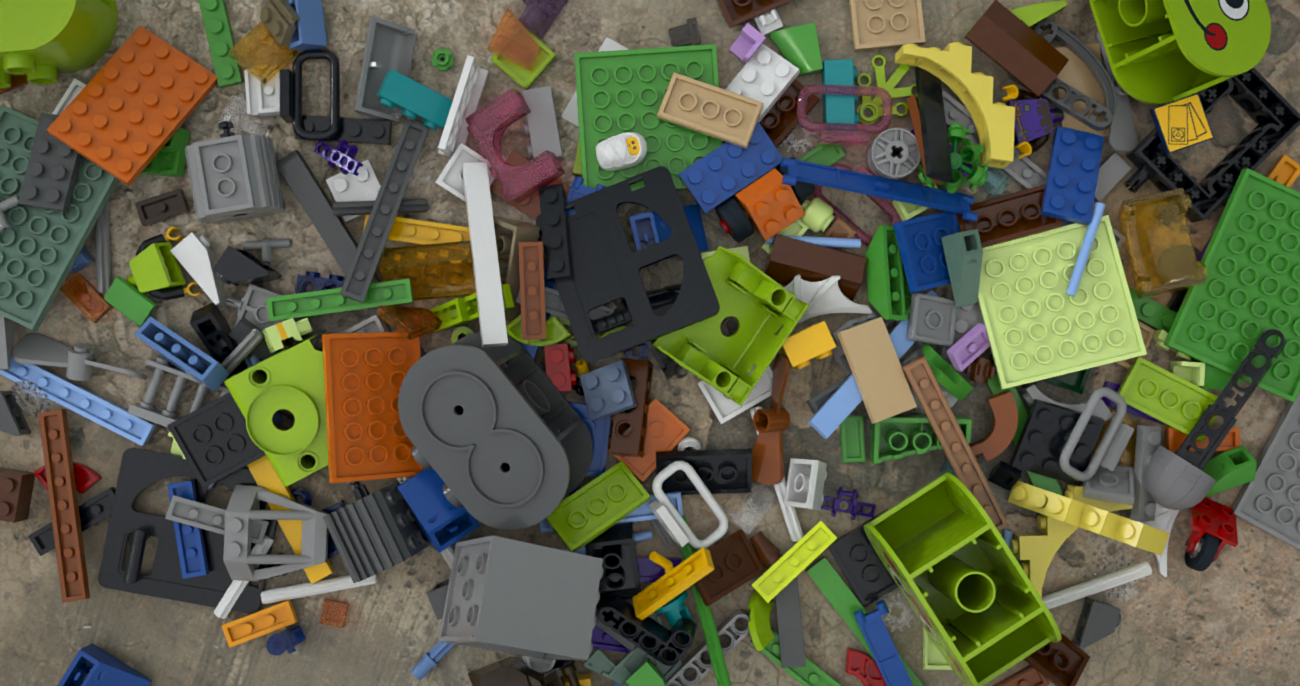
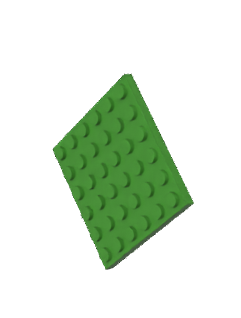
[574,44,723,191]

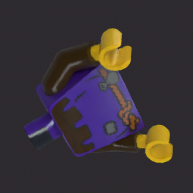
[1002,85,1064,159]

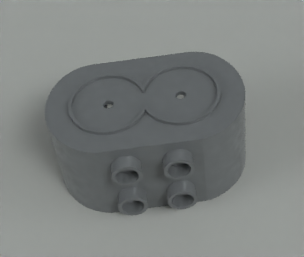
[398,332,593,530]

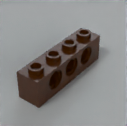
[608,358,654,458]

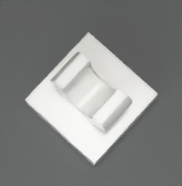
[753,9,783,36]

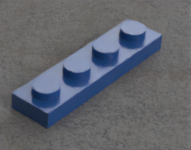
[167,480,209,579]

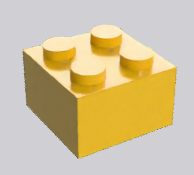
[780,321,836,369]

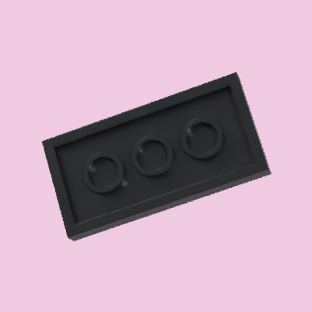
[656,449,752,495]

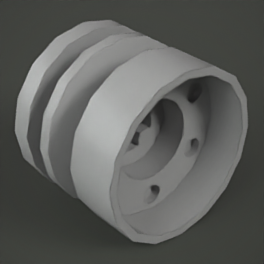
[865,128,921,180]

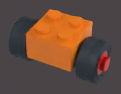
[716,157,816,243]

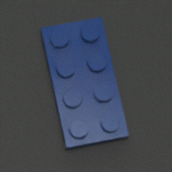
[678,122,783,214]
[1040,126,1104,226]

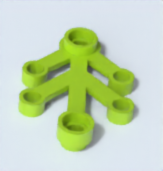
[856,55,918,125]

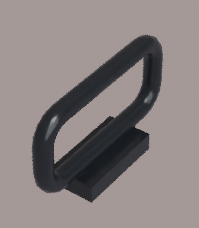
[280,49,340,141]

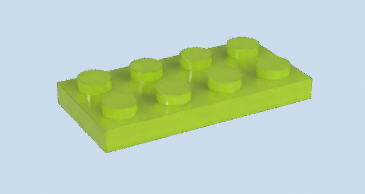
[1117,356,1225,442]
[545,461,650,553]

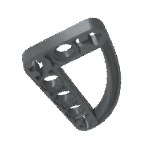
[1008,20,1117,131]

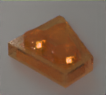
[487,8,541,71]
[376,306,442,340]

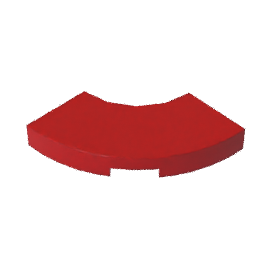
[33,462,102,494]
[845,647,887,686]

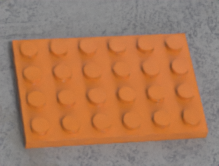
[46,25,218,186]
[322,331,425,483]

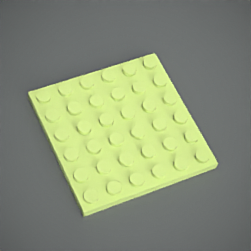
[978,215,1147,390]

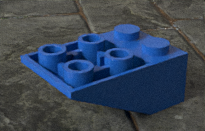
[629,204,709,260]
[397,468,480,553]
[57,643,152,686]

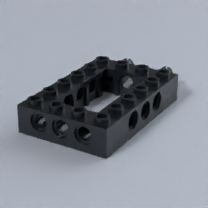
[1124,67,1300,227]

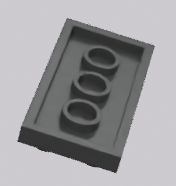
[18,113,82,213]

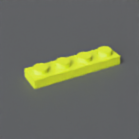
[752,521,837,603]

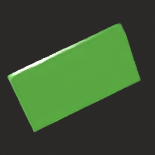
[104,275,156,326]

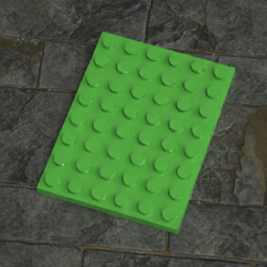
[1163,168,1300,402]

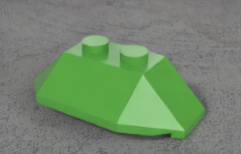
[865,225,912,321]

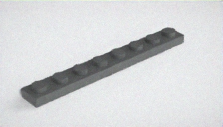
[340,119,429,303]

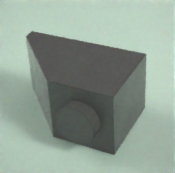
[0,391,31,436]
[1072,597,1121,648]

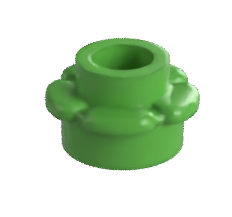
[431,48,454,71]

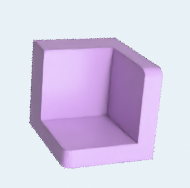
[729,23,766,64]

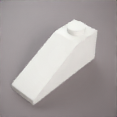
[170,232,226,306]

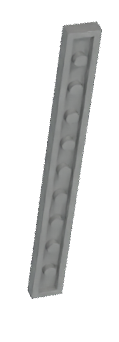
[942,90,1127,249]

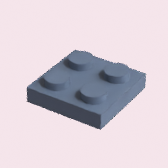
[580,360,637,422]

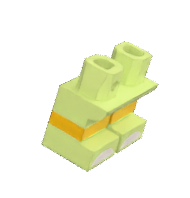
[261,318,313,353]

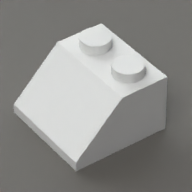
[784,458,827,511]

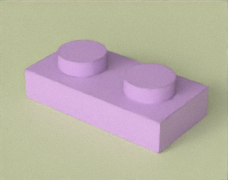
[946,323,990,372]

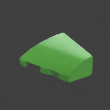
[769,23,823,77]
[140,127,190,177]
[922,343,974,401]

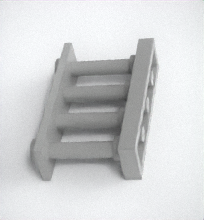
[127,356,229,427]

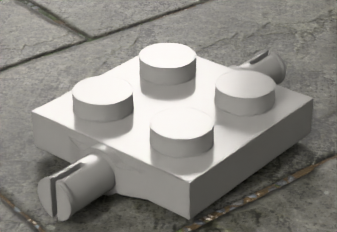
[225,284,297,330]

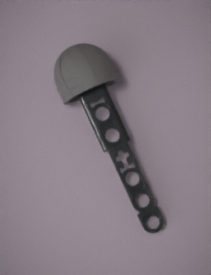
[1144,329,1286,510]

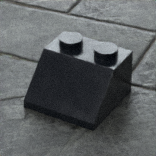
[213,245,282,286]

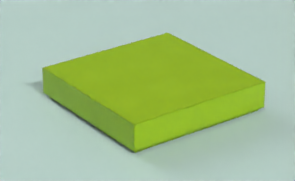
[490,24,557,90]

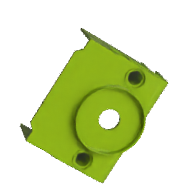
[653,246,809,406]
[224,333,328,487]

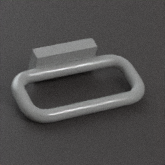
[1059,387,1135,481]

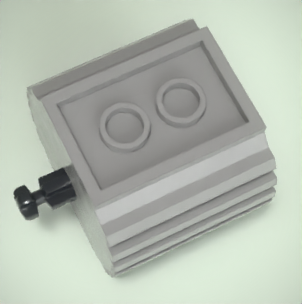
[185,121,284,224]

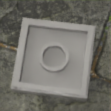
[907,292,957,348]
[1083,461,1135,505]

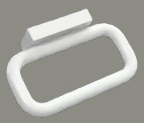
[648,460,729,550]

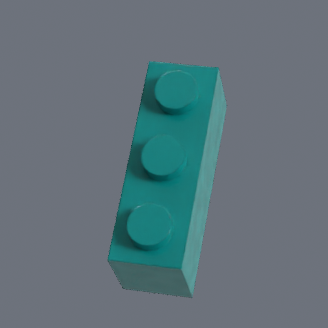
[821,59,859,135]
[375,69,453,131]

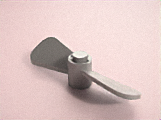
[1096,30,1137,152]
[12,333,147,381]

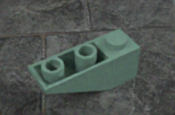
[941,229,983,307]

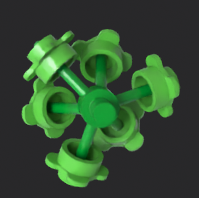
[918,123,989,194]

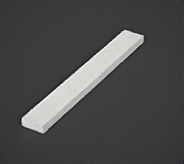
[462,162,508,347]

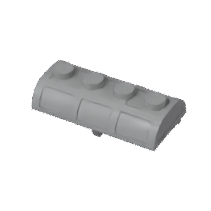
[354,16,417,122]

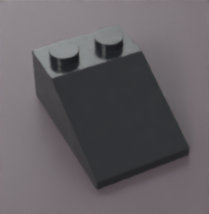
[585,522,641,603]

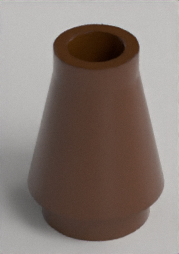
[750,531,782,568]

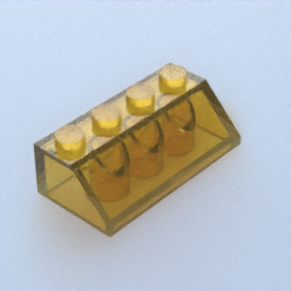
[379,241,476,300]

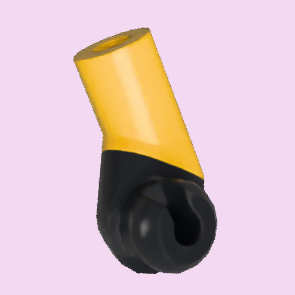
[574,359,590,396]

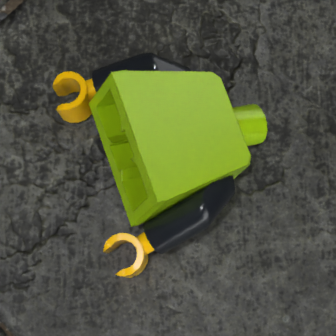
[127,227,203,300]

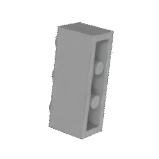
[519,86,564,164]

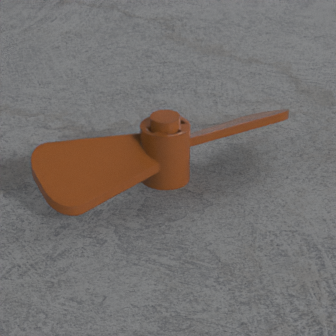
[752,354,790,485]

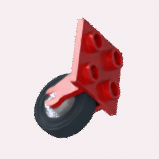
[1185,497,1238,571]

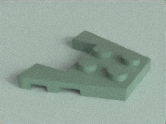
[583,612,683,686]

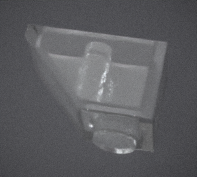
[729,483,778,535]

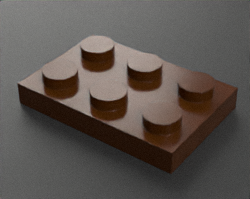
[694,529,765,606]

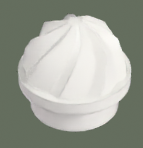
[678,436,701,451]

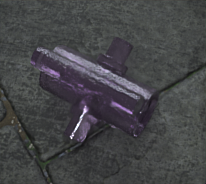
[518,0,568,38]

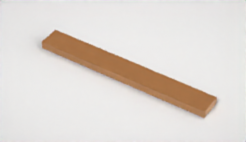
[902,356,1009,531]

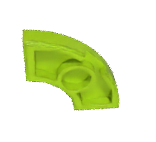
[506,314,571,346]
[748,590,774,651]

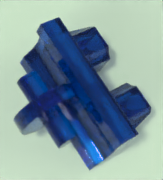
[266,625,306,655]

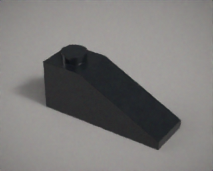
[190,303,248,379]

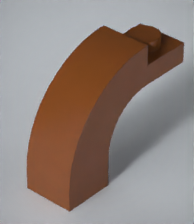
[969,390,1018,462]

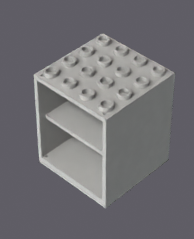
[438,535,604,660]

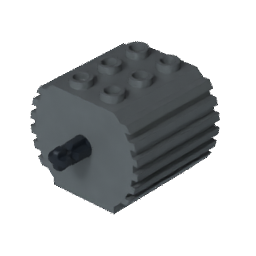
[323,481,429,583]

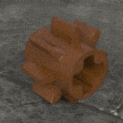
[965,357,996,384]

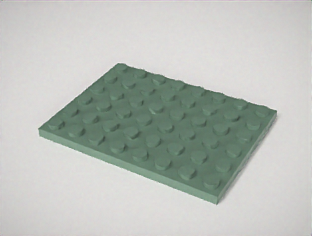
[0,105,119,332]

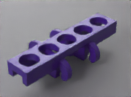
[314,140,363,176]
[821,487,876,520]

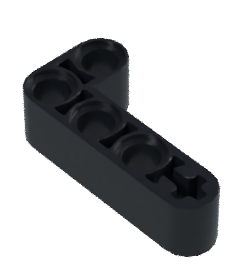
[598,595,696,666]

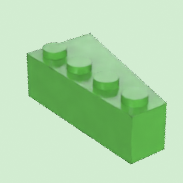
[869,413,972,464]

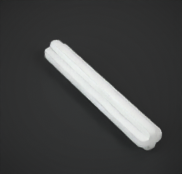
[214,535,274,619]

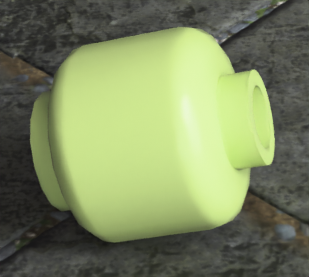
[800,197,835,233]

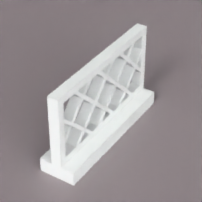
[438,55,489,158]

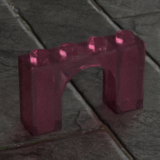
[465,88,565,203]

